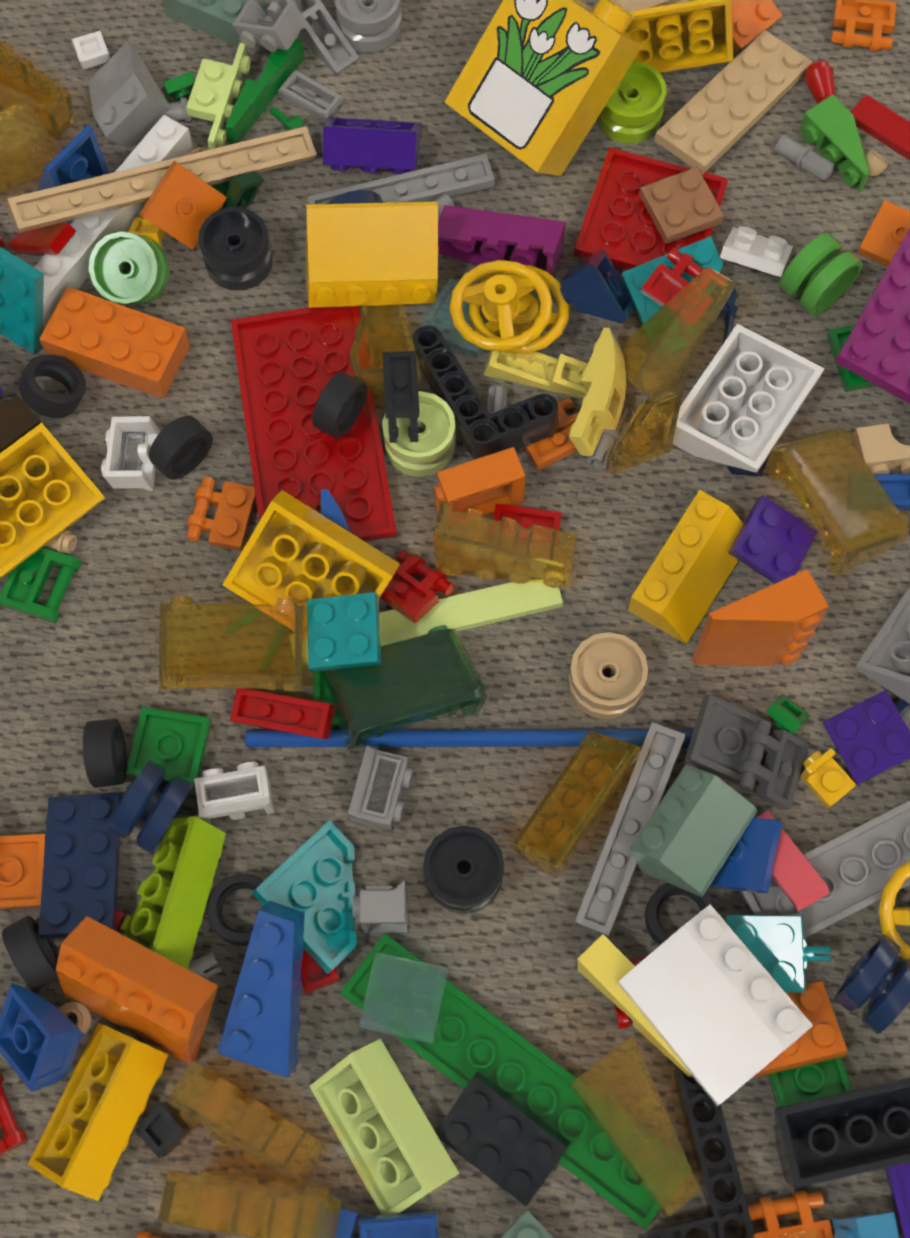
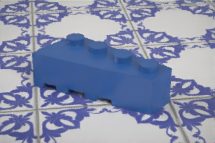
[217,901,305,1078]

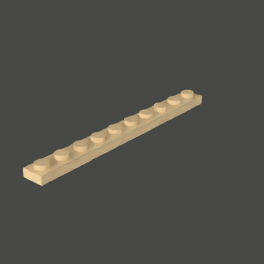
[7,126,317,233]

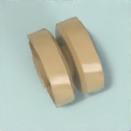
[568,632,648,720]

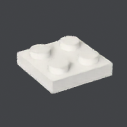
[720,227,793,277]

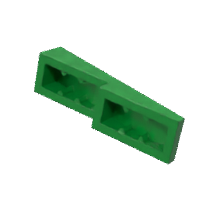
[225,38,305,145]

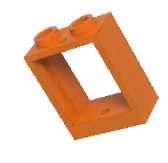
[433,447,526,528]

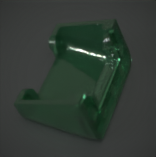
[323,625,487,750]

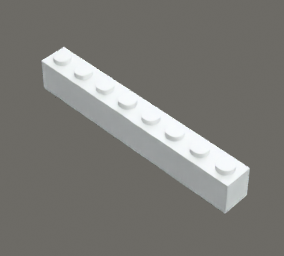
[34,115,194,328]

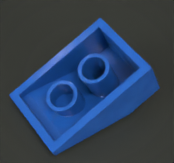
[37,125,109,224]

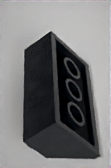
[774,1077,910,1189]

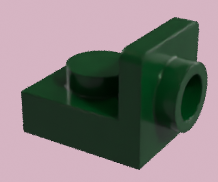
[213,171,264,208]

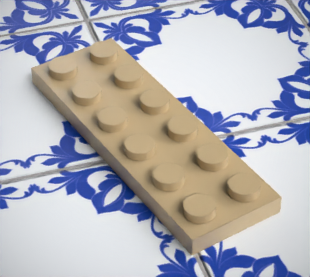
[654,30,813,175]

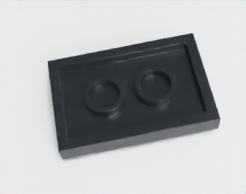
[435,1071,571,1206]

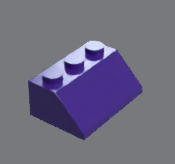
[323,117,422,174]

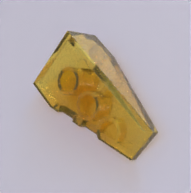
[622,267,737,401]

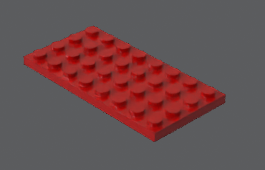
[231,306,397,542]

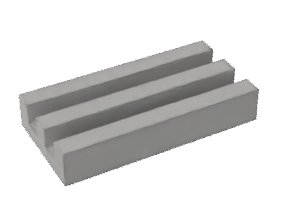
[278,70,345,123]

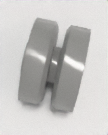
[335,0,402,53]

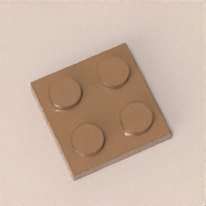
[639,167,724,244]

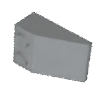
[88,40,171,148]

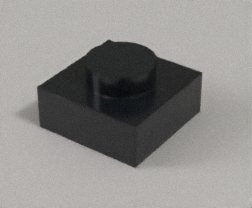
[135,1101,190,1158]

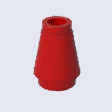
[804,61,836,105]

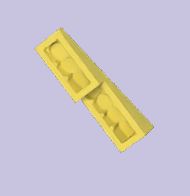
[483,351,588,398]
[577,934,692,1077]

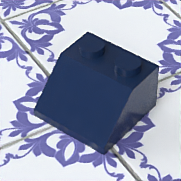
[560,249,634,323]

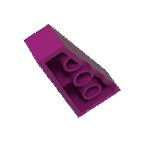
[438,205,566,278]

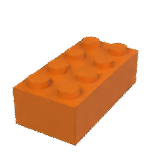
[39,286,190,399]

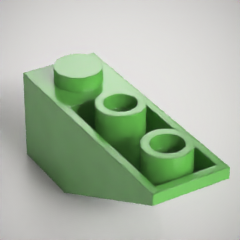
[799,95,870,193]

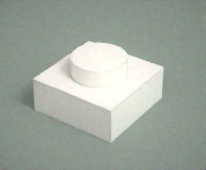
[72,31,110,70]

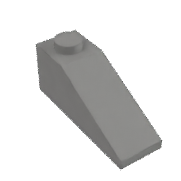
[278,0,359,74]

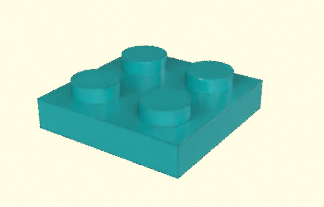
[306,592,381,672]

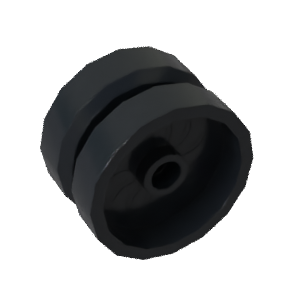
[198,207,273,290]
[423,825,504,914]

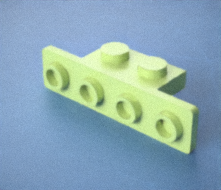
[186,42,251,150]

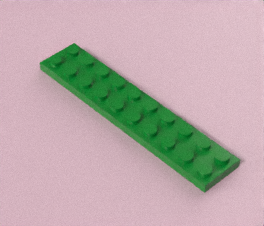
[340,933,690,1230]

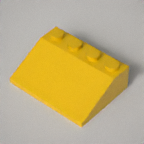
[625,0,733,73]
[305,202,438,308]
[0,423,105,579]
[222,490,400,638]

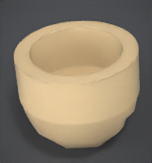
[865,149,889,176]

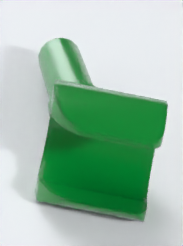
[269,107,303,131]

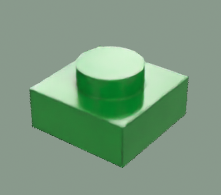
[163,71,195,101]
[766,694,810,734]

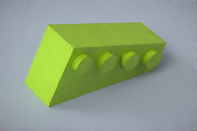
[120,816,226,969]

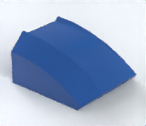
[0,983,85,1092]

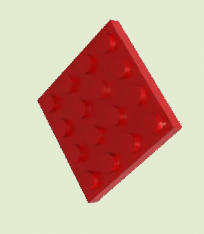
[573,147,729,270]

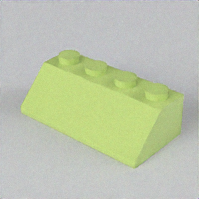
[309,1039,459,1215]

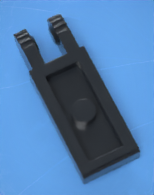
[382,351,420,443]

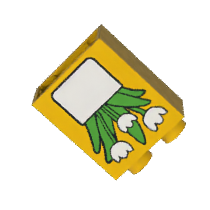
[444,0,644,176]

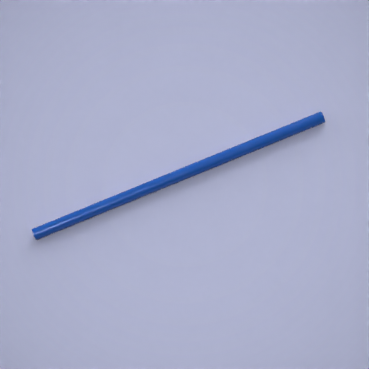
[245,729,694,747]

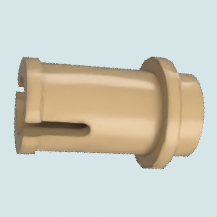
[43,530,77,555]

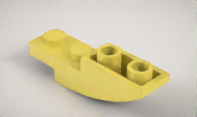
[569,328,626,456]

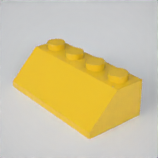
[628,490,744,645]
[28,1022,168,1201]

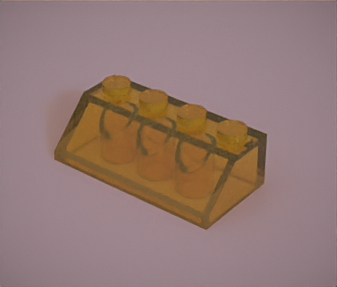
[511,731,641,879]

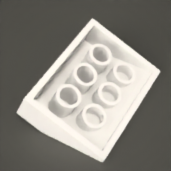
[667,324,824,473]
[618,905,813,1106]

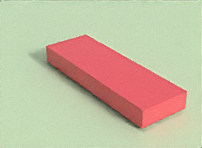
[756,811,830,911]

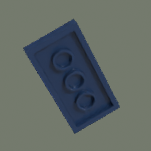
[38,794,121,939]

